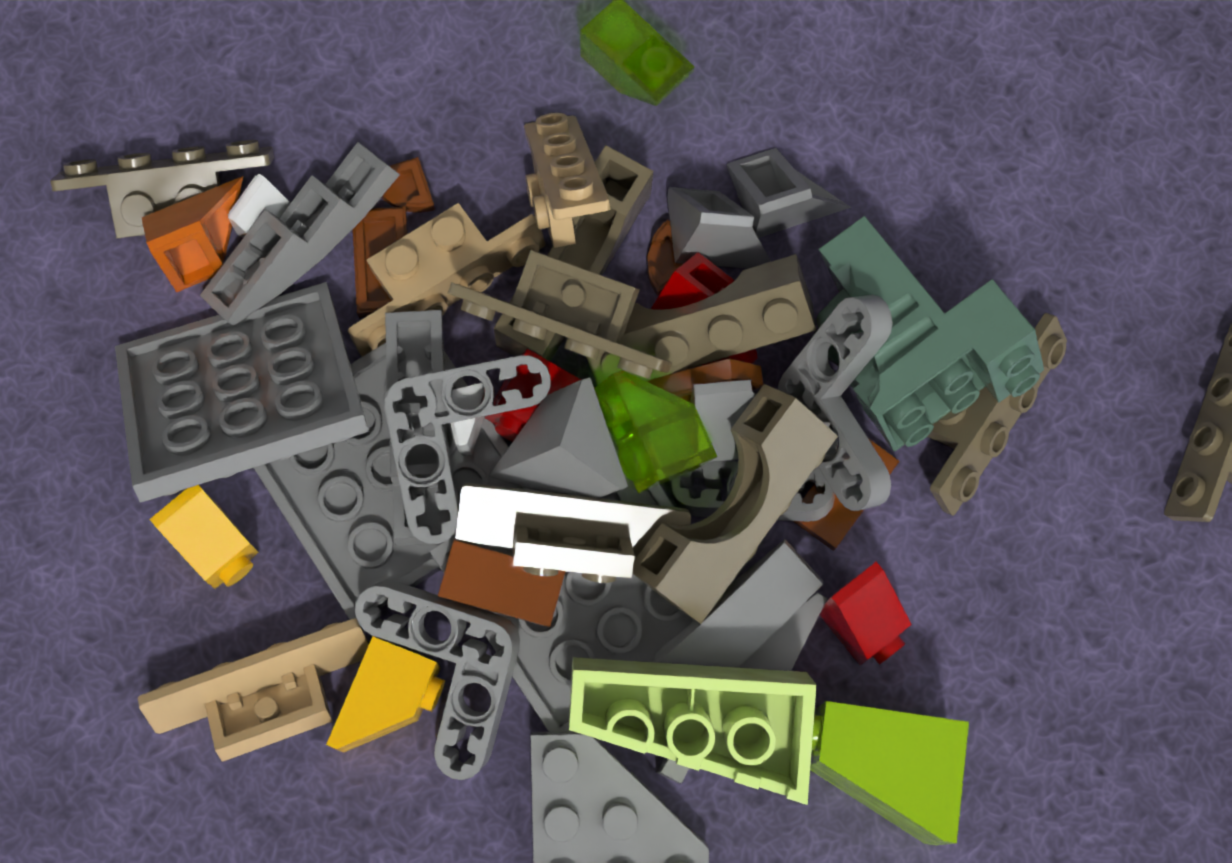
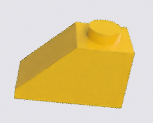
[149,485,259,589]
[326,636,445,753]

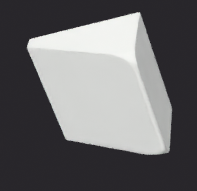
[228,174,290,238]
[450,383,485,457]

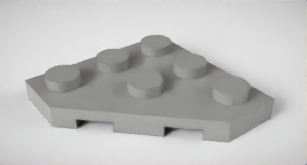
[531,731,709,863]

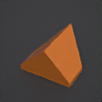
[142,176,244,293]

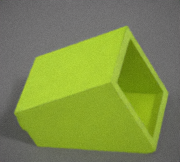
[810,701,969,845]

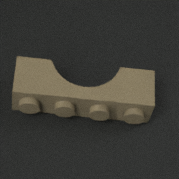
[494,145,653,361]
[586,254,816,393]
[632,384,838,624]

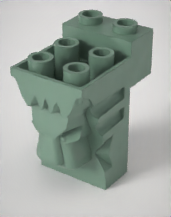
[813,216,1044,452]

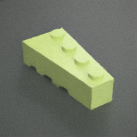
[569,657,816,805]

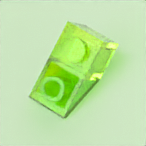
[580,0,695,106]
[594,370,718,493]

